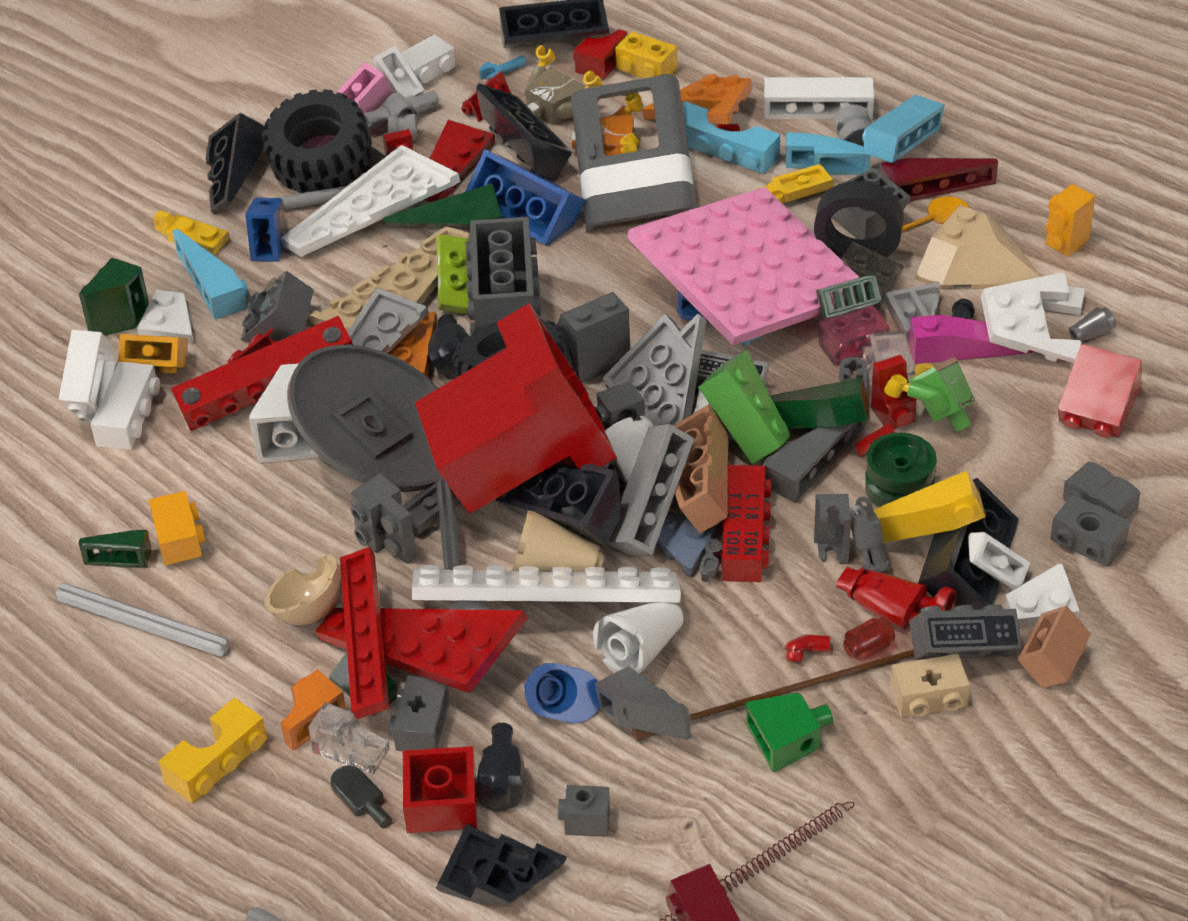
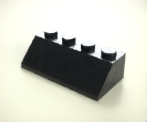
[499,0,610,48]
[476,83,573,180]
[918,478,1019,610]

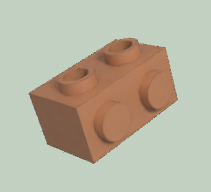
[1018,606,1091,688]

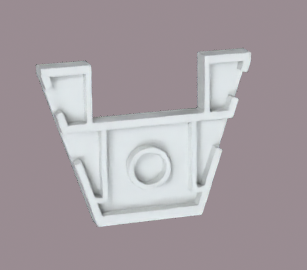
[981,273,1081,367]

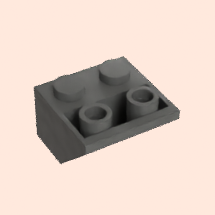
[832,168,911,239]
[241,270,314,343]

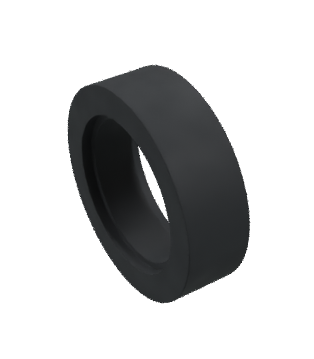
[814,181,904,265]

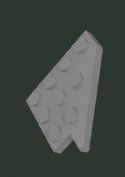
[603,314,707,426]

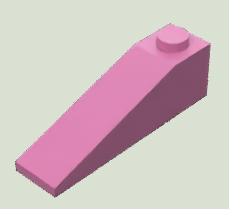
[301,62,392,149]

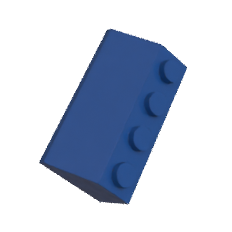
[465,149,586,246]

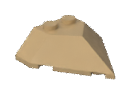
[916,205,1042,290]

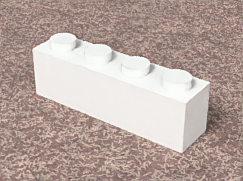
[764,77,874,119]

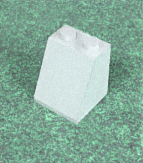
[249,364,319,463]

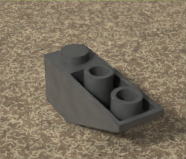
[595,666,692,740]

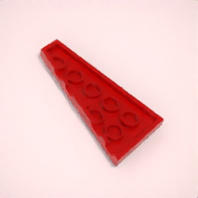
[315,608,528,693]

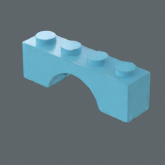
[682,101,780,174]

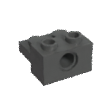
[350,473,416,564]

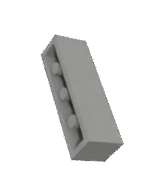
[607,424,694,557]

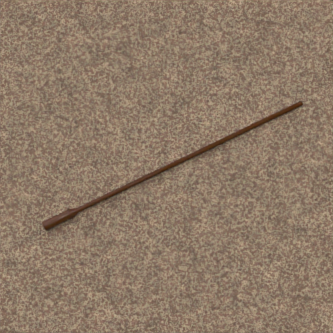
[632,649,914,741]

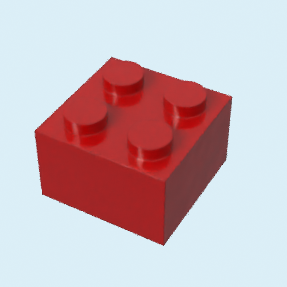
[403,746,478,833]

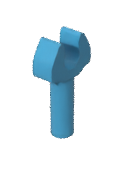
[479,55,527,81]

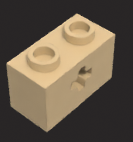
[890,654,970,718]

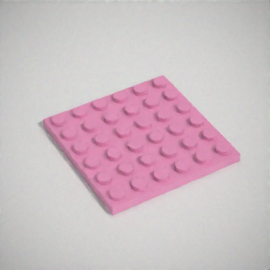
[627,187,859,346]

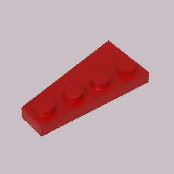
[424,119,495,203]

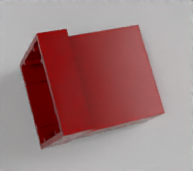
[414,303,618,514]

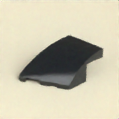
[435,824,567,906]

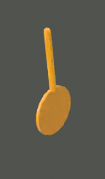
[902,196,970,232]

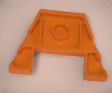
[642,74,753,124]

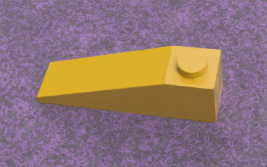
[850,470,986,543]

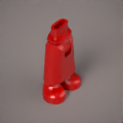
[836,567,957,630]

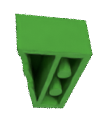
[698,349,790,464]

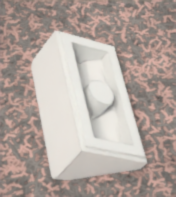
[969,532,1030,590]

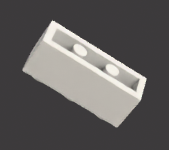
[91,362,160,450]

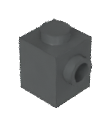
[558,785,610,837]

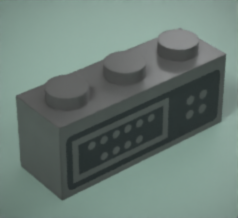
[909,604,1022,660]

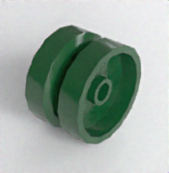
[865,433,937,507]

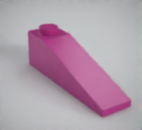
[909,315,1033,364]

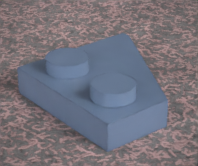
[656,510,717,577]

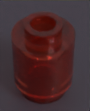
[843,617,895,662]

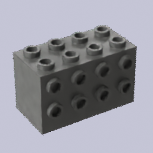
[466,217,541,336]

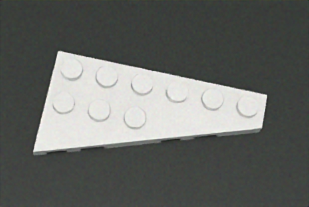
[280,145,461,257]

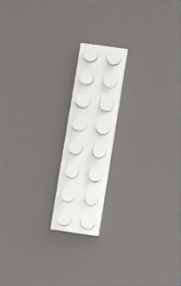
[412,565,681,603]

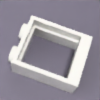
[59,330,119,423]

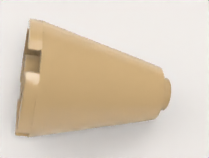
[512,511,604,572]

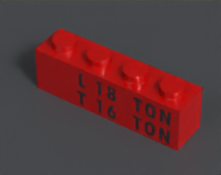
[722,465,771,582]

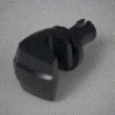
[428,314,468,380]
[477,722,525,811]

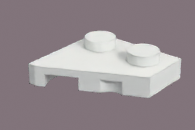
[137,290,194,344]
[1005,564,1080,628]

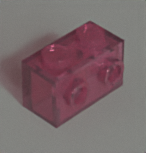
[818,305,890,366]

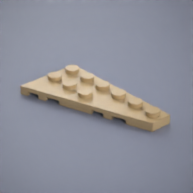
[309,226,471,332]

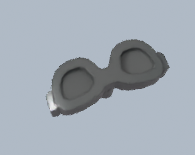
[700,538,723,582]

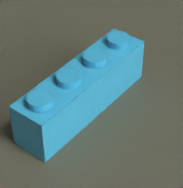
[862,94,945,163]

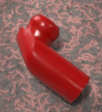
[784,634,830,662]

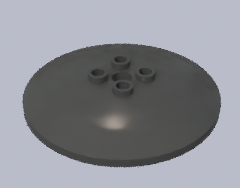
[287,345,441,492]

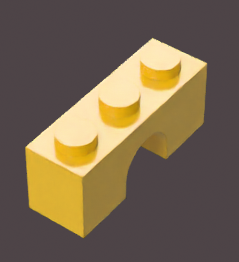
[158,697,267,803]

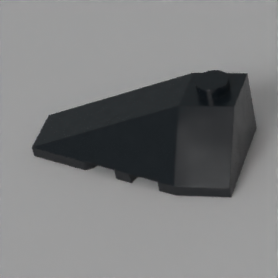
[206,112,264,215]
[495,464,621,545]

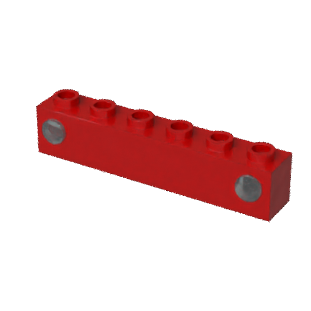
[171,315,353,431]

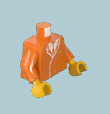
[572,93,643,159]

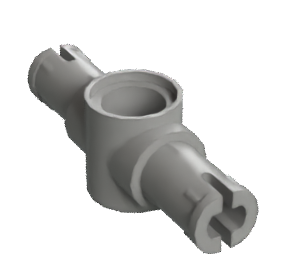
[364,90,439,130]

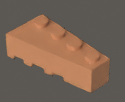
[674,404,728,533]

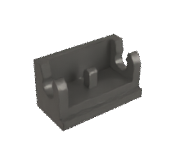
[814,494,851,564]

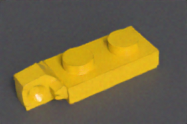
[757,164,834,203]
[152,210,230,255]

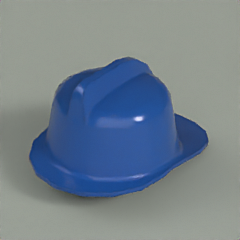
[524,663,599,723]

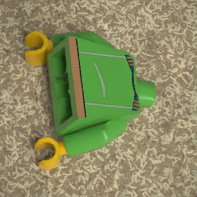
[884,357,975,432]

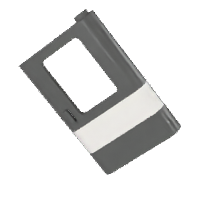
[571,74,697,233]

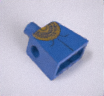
[245,197,286,262]

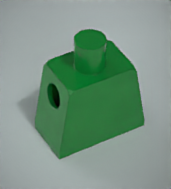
[746,693,833,773]

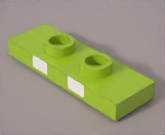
[437,234,469,314]

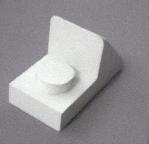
[373,46,425,97]

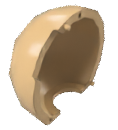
[265,554,342,626]

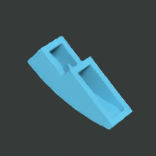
[786,132,870,175]

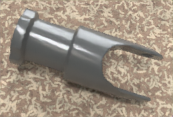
[850,496,892,572]

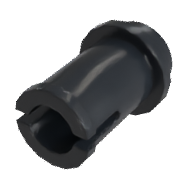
[952,299,975,319]

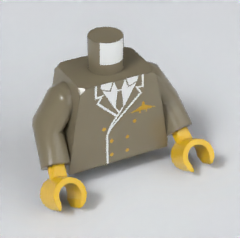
[525,45,603,125]

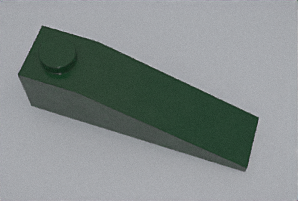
[383,184,504,229]
[770,377,870,429]

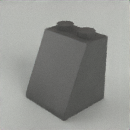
[557,292,630,383]

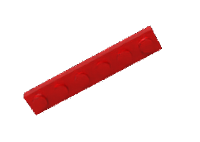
[340,547,389,720]

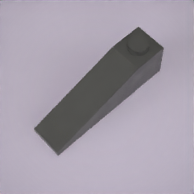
[763,421,865,503]

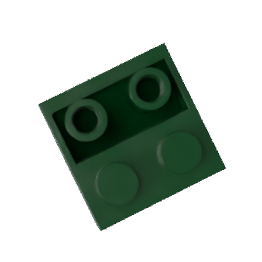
[79,258,149,336]

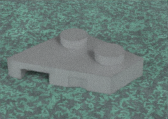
[885,282,940,340]

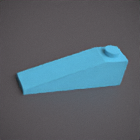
[172,229,249,320]

